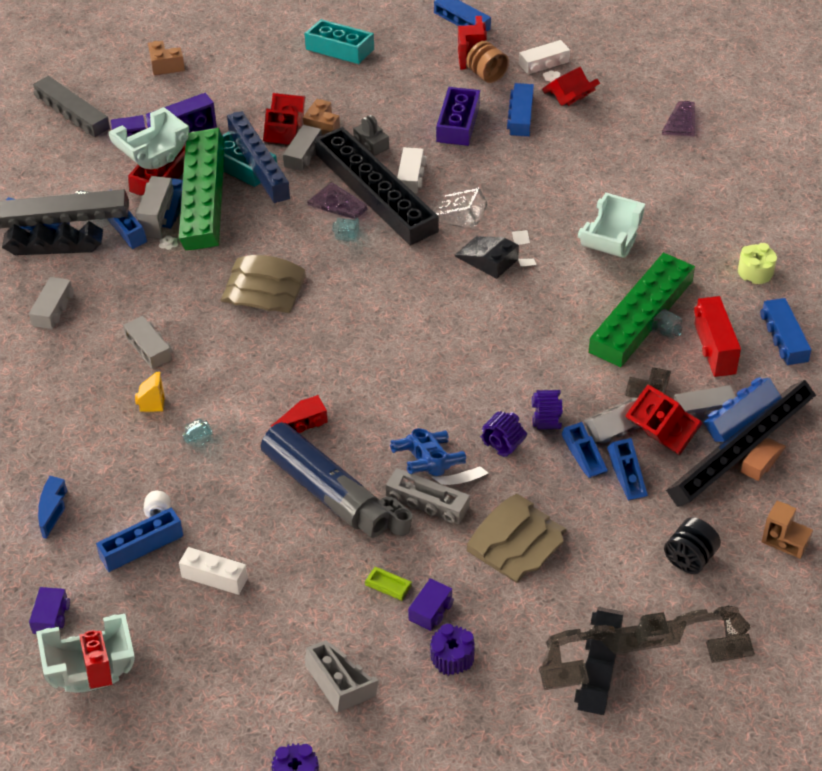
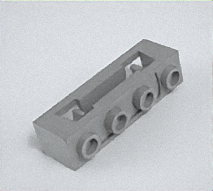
[386,468,470,524]

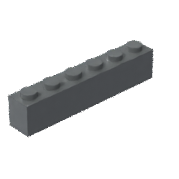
[33,76,110,137]

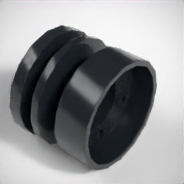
[664,517,721,574]

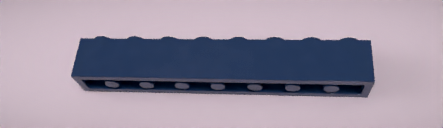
[227,111,290,203]

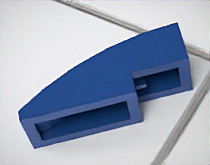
[562,422,608,478]
[38,476,67,539]

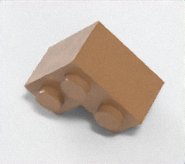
[148,41,185,75]
[303,99,340,136]
[762,500,813,559]

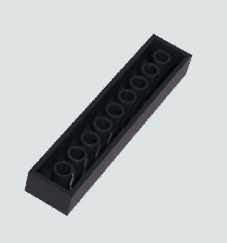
[315,127,439,246]

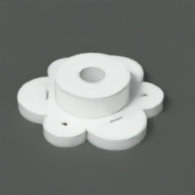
[543,70,560,82]
[159,236,178,250]

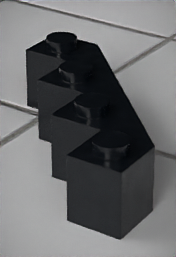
[2,221,103,256]
[574,607,624,715]

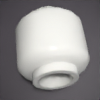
[144,491,171,518]

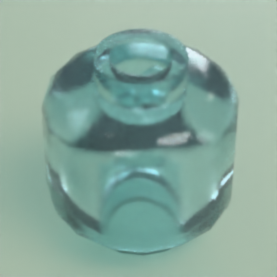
[182,418,213,447]

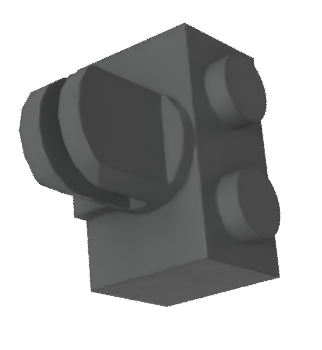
[353,115,389,156]

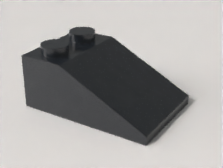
[455,236,519,279]

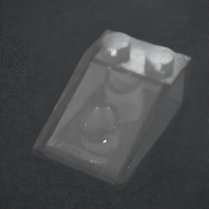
[430,188,488,228]

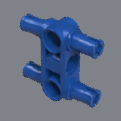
[390,428,466,476]

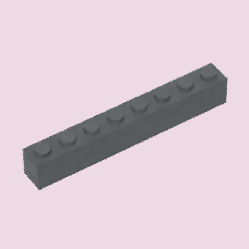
[0,189,129,229]

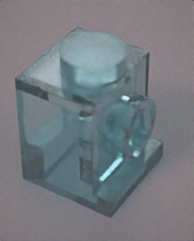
[332,218,359,242]
[652,309,683,339]

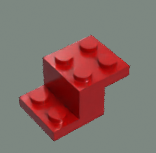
[458,16,487,70]
[542,66,600,106]
[263,93,306,144]
[625,384,703,455]

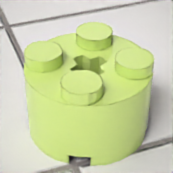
[738,243,777,284]

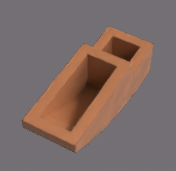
[741,438,786,481]

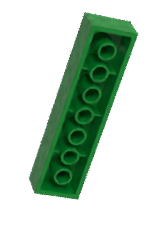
[179,128,225,251]
[588,252,695,367]

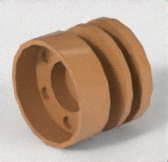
[467,41,509,83]

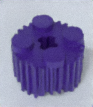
[532,390,563,429]
[480,411,528,457]
[430,623,475,676]
[272,743,319,771]

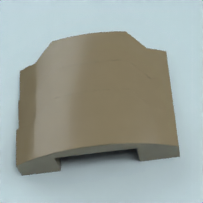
[221,255,306,313]
[467,494,567,583]

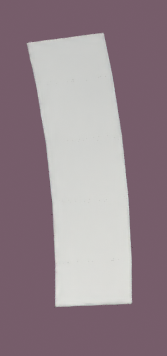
[512,230,536,266]
[431,467,488,485]

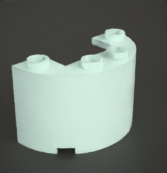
[108,107,189,169]
[578,193,645,258]
[36,614,135,693]

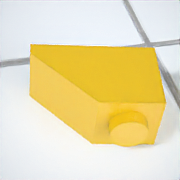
[135,372,165,412]

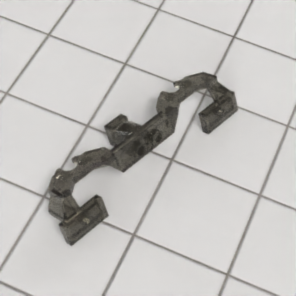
[539,605,755,690]

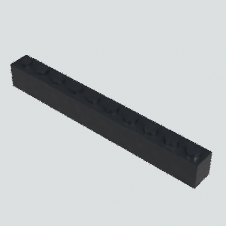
[666,380,816,507]

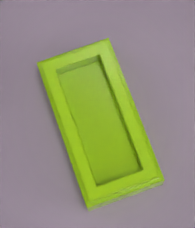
[365,566,412,601]

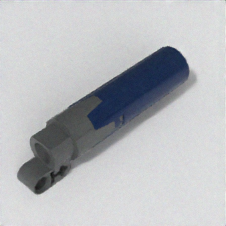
[260,422,413,538]

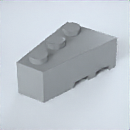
[135,176,174,239]
[304,640,379,713]

